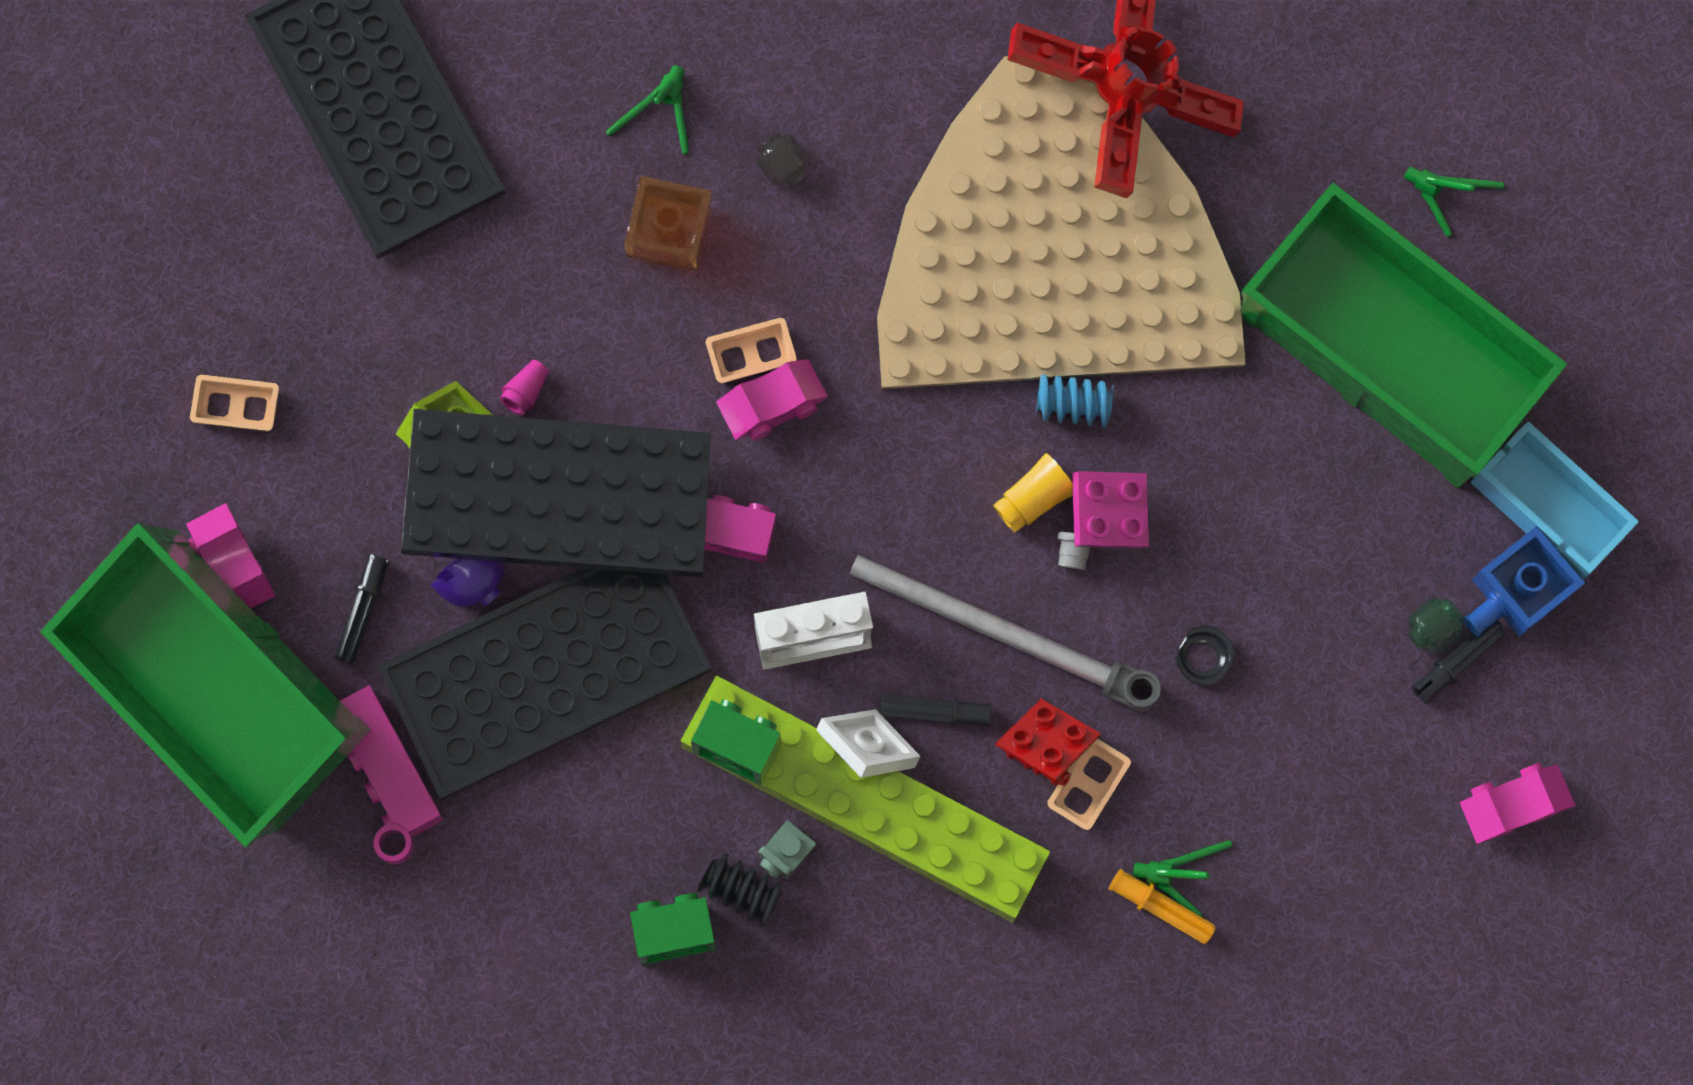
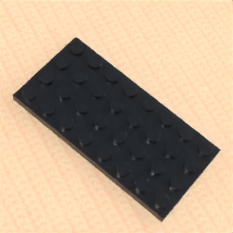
[245,0,506,260]
[401,409,711,577]
[377,568,712,801]

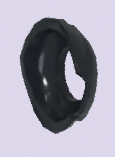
[1175,625,1234,685]

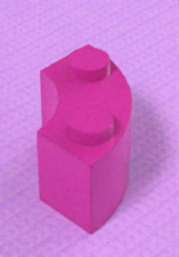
[716,359,828,441]
[186,503,276,609]
[1459,762,1576,844]

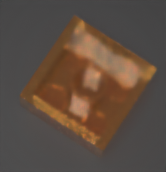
[624,176,713,272]

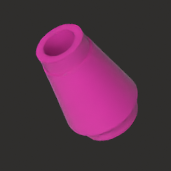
[500,360,549,415]

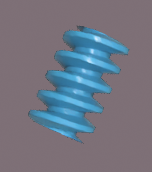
[1036,374,1114,428]

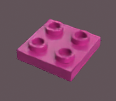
[1072,471,1149,548]

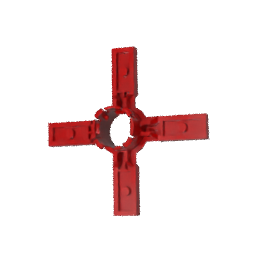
[1007,0,1244,199]

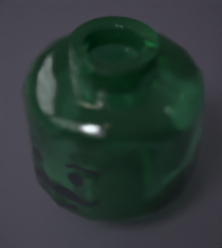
[1407,598,1465,653]

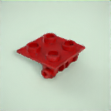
[995,699,1101,786]

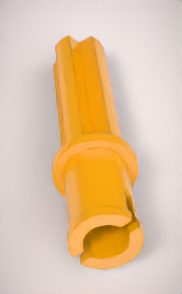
[1108,868,1216,944]

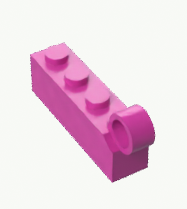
[704,495,776,563]
[340,685,444,864]

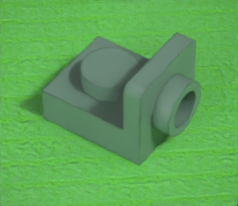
[758,820,816,880]

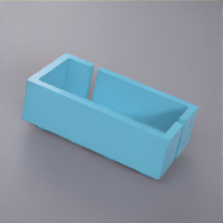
[1471,421,1639,580]

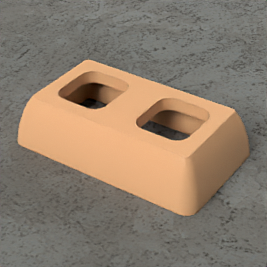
[706,318,796,384]
[190,375,279,432]
[1047,739,1131,830]

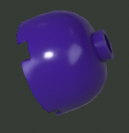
[430,558,505,607]

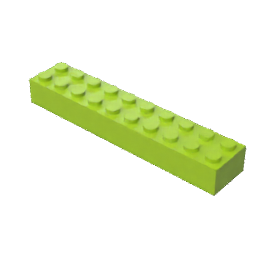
[680,675,1050,923]

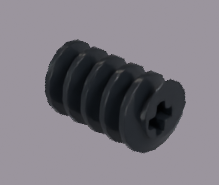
[697,852,782,928]

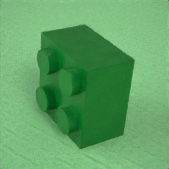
[691,699,781,786]
[630,893,716,965]

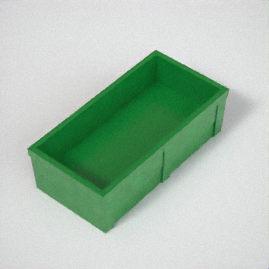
[1240,182,1567,488]
[40,523,371,848]

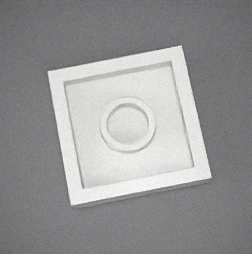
[816,709,920,778]

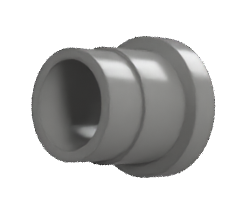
[1058,532,1090,570]

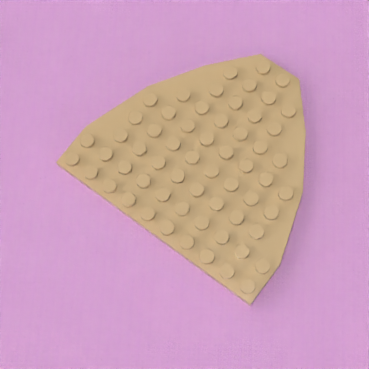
[877,56,1245,389]

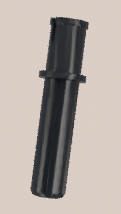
[335,554,391,664]
[1411,621,1506,704]
[879,694,992,727]

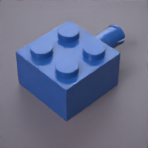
[1463,526,1585,637]

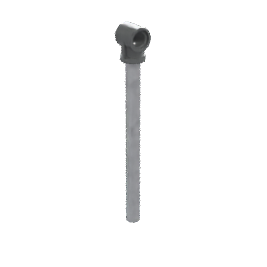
[850,555,1161,713]

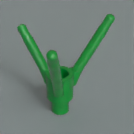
[606,65,689,155]
[1404,166,1504,237]
[1133,840,1233,916]

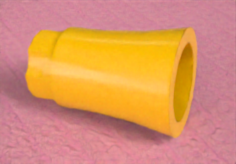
[993,453,1073,533]

